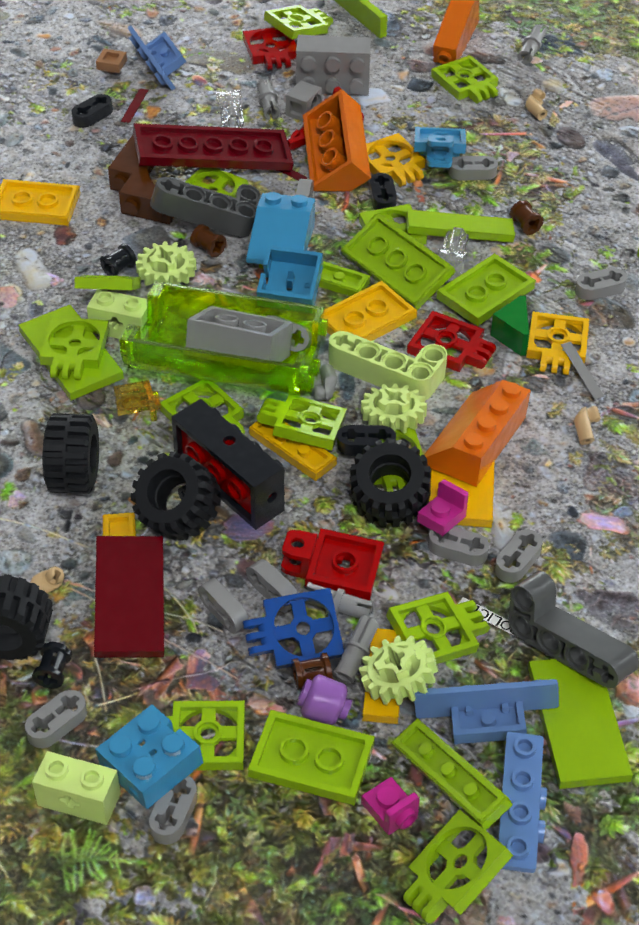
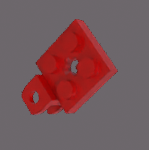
[281,528,384,601]

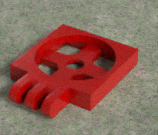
[243,27,297,70]
[407,311,496,372]

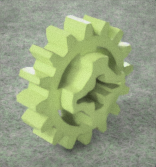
[136,241,197,290]
[361,383,427,433]
[359,635,438,705]

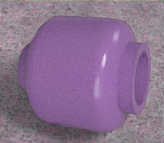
[296,674,352,725]

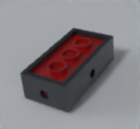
[171,399,285,530]

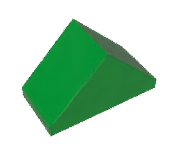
[490,296,529,356]

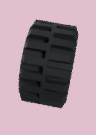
[42,413,99,494]
[350,439,431,528]
[131,452,221,540]
[0,574,53,660]

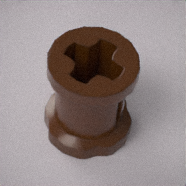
[509,200,544,235]
[190,224,227,257]
[291,652,333,690]

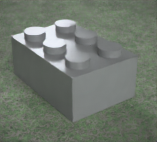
[296,35,371,96]
[185,306,293,373]

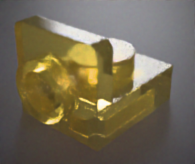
[113,380,161,422]

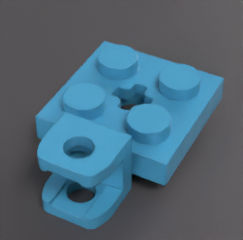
[414,127,466,168]

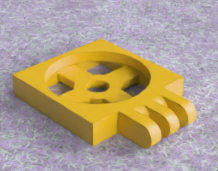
[366,133,426,187]
[526,311,589,375]

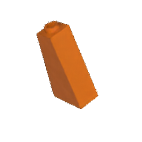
[433,0,479,64]

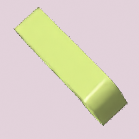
[328,331,447,400]

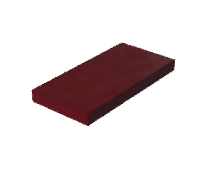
[94,536,164,658]

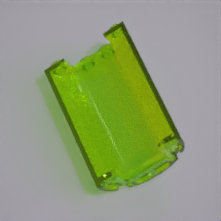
[119,281,328,396]

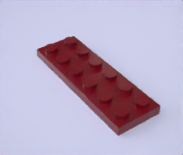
[133,123,294,171]

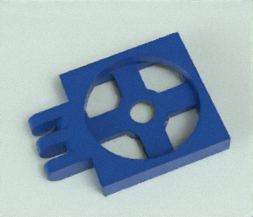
[243,588,344,669]

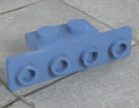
[127,25,187,90]
[414,679,559,744]
[498,732,547,873]

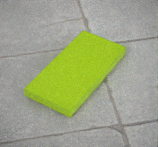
[341,213,456,310]
[18,304,124,401]
[528,659,633,789]

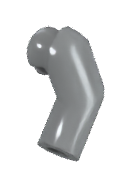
[313,364,337,402]

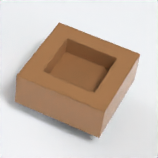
[96,49,127,73]

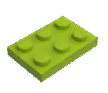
[436,253,536,326]
[248,710,375,806]

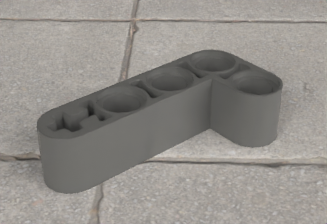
[150,177,261,237]
[509,571,639,688]

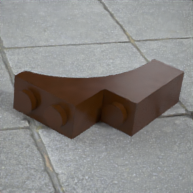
[108,135,174,225]

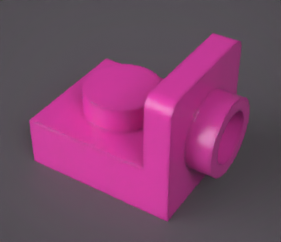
[417,479,469,536]
[361,777,420,836]

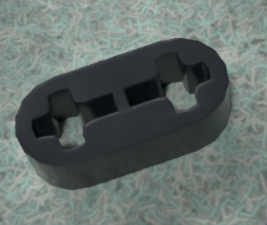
[71,94,113,128]
[369,173,397,210]
[337,425,396,456]

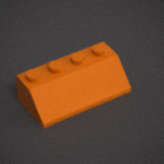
[303,89,371,191]
[424,380,531,487]

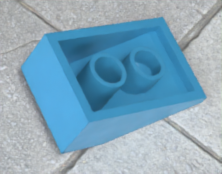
[246,192,315,264]

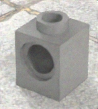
[285,80,322,122]

